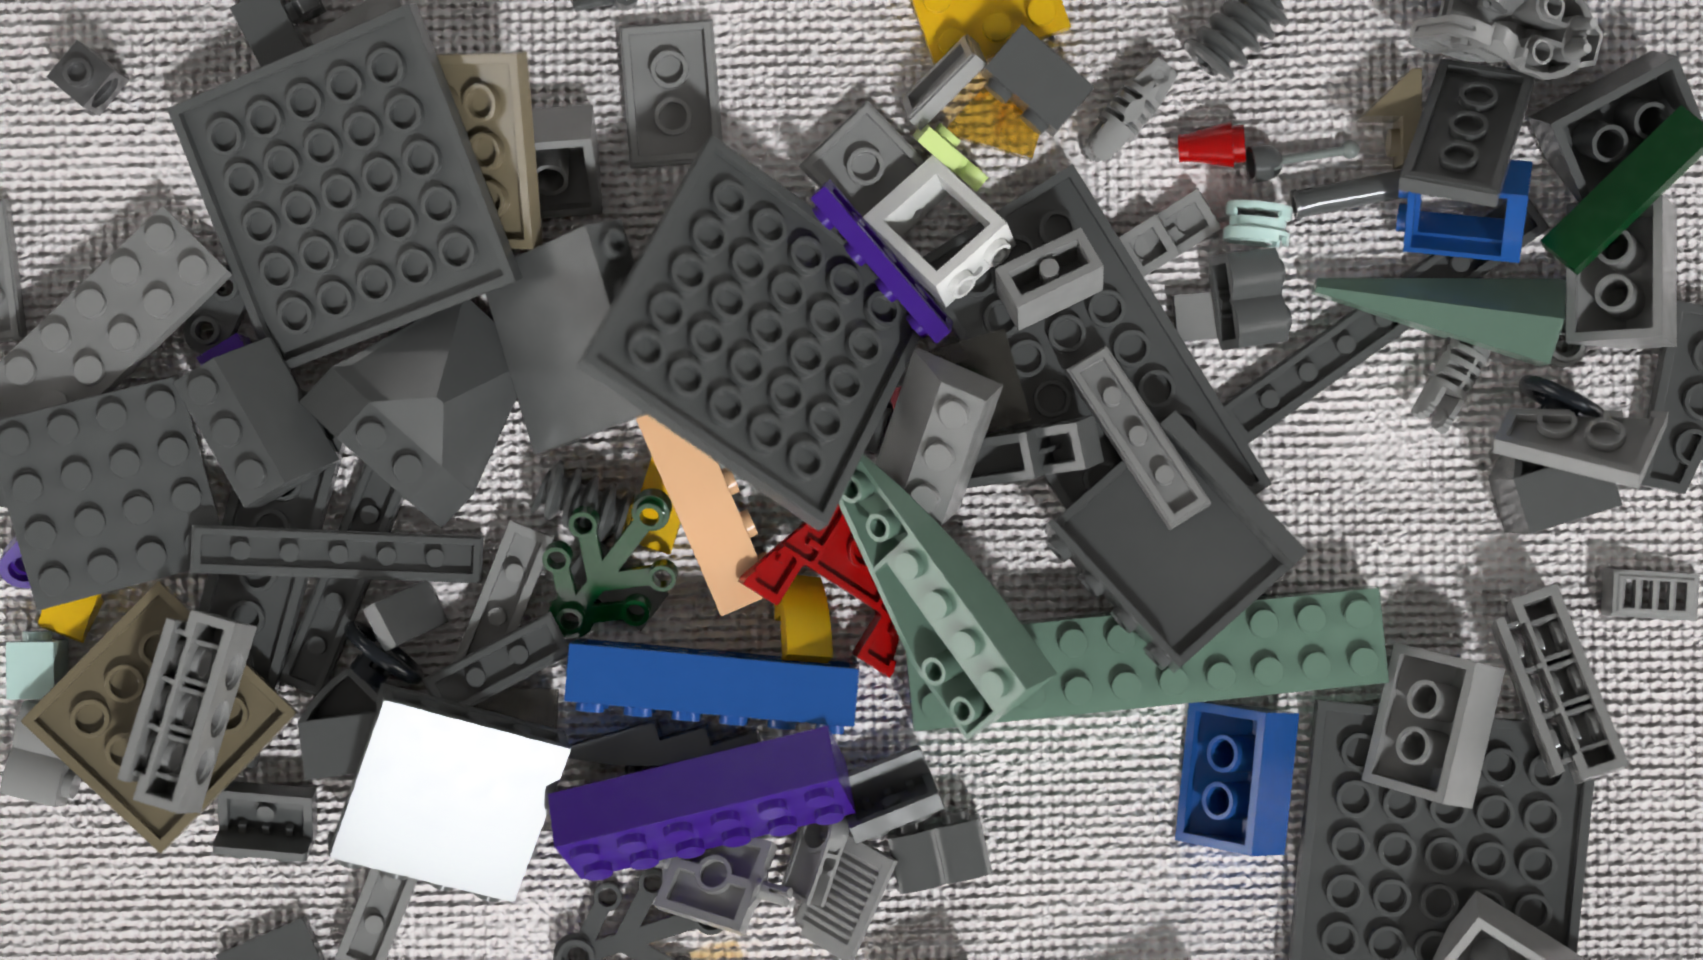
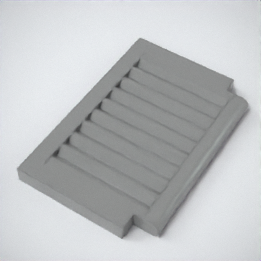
[794,833,898,960]

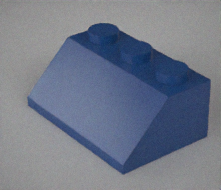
[1175,702,1299,856]

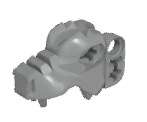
[1408,0,1604,80]

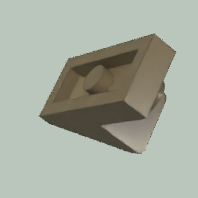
[1356,68,1422,169]

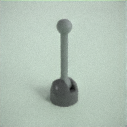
[1245,140,1360,184]

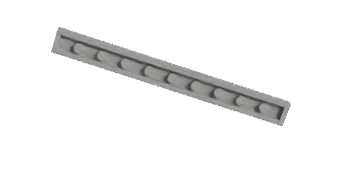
[334,520,555,960]

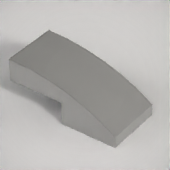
[1119,188,1223,277]

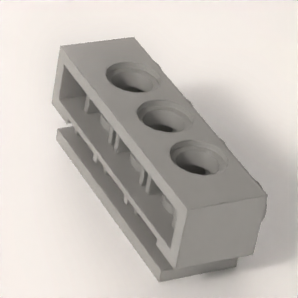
[1491,583,1629,785]
[117,610,257,814]

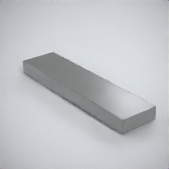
[1065,345,1211,531]

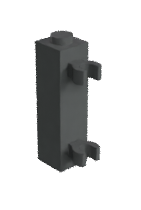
[230,0,326,67]

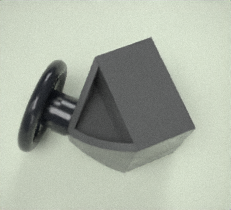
[1488,375,1623,534]
[298,620,424,780]

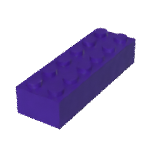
[548,725,856,881]

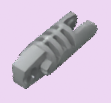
[1082,57,1178,162]
[1411,338,1491,434]

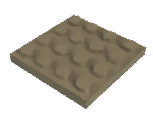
[436,51,543,249]
[20,581,299,854]

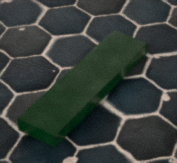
[1540,105,1703,275]

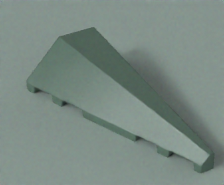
[1311,278,1566,367]

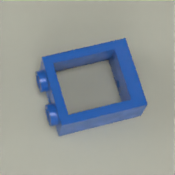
[1396,159,1533,263]

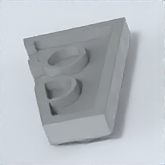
[1493,408,1669,489]

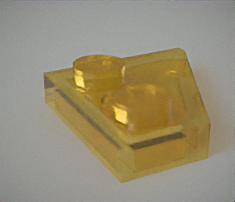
[947,87,1039,160]

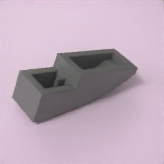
[967,415,1104,488]

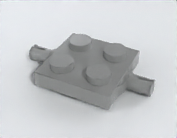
[654,837,793,936]

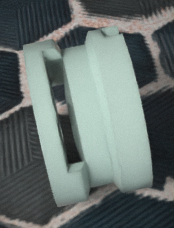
[1222,200,1293,248]

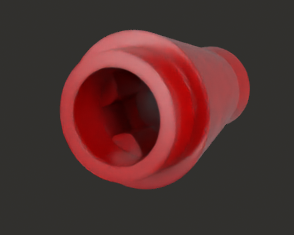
[1178,121,1246,168]

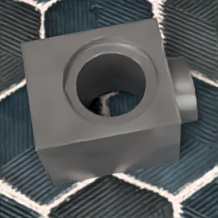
[46,40,130,116]

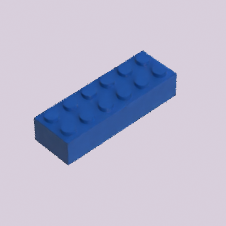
[564,638,859,734]

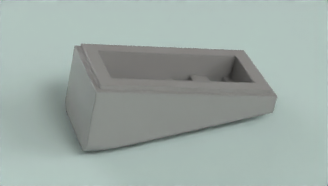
[1601,568,1700,621]

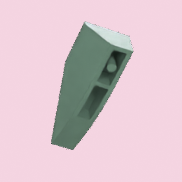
[839,454,1058,740]

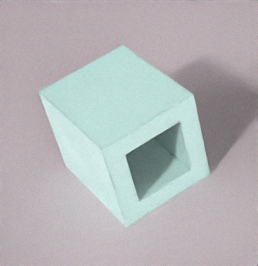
[6,630,69,700]

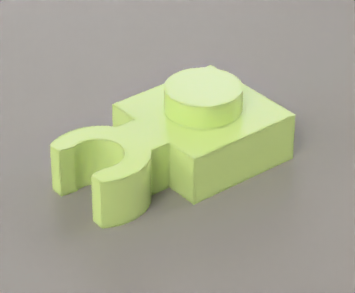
[912,123,989,192]

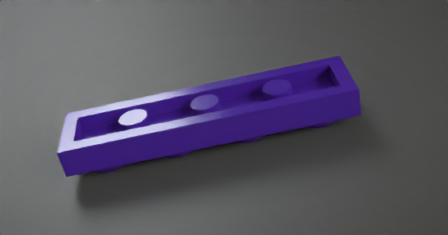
[810,179,954,344]

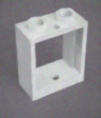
[863,155,1016,307]

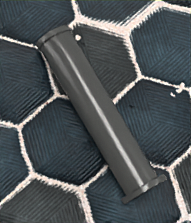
[1290,170,1434,220]

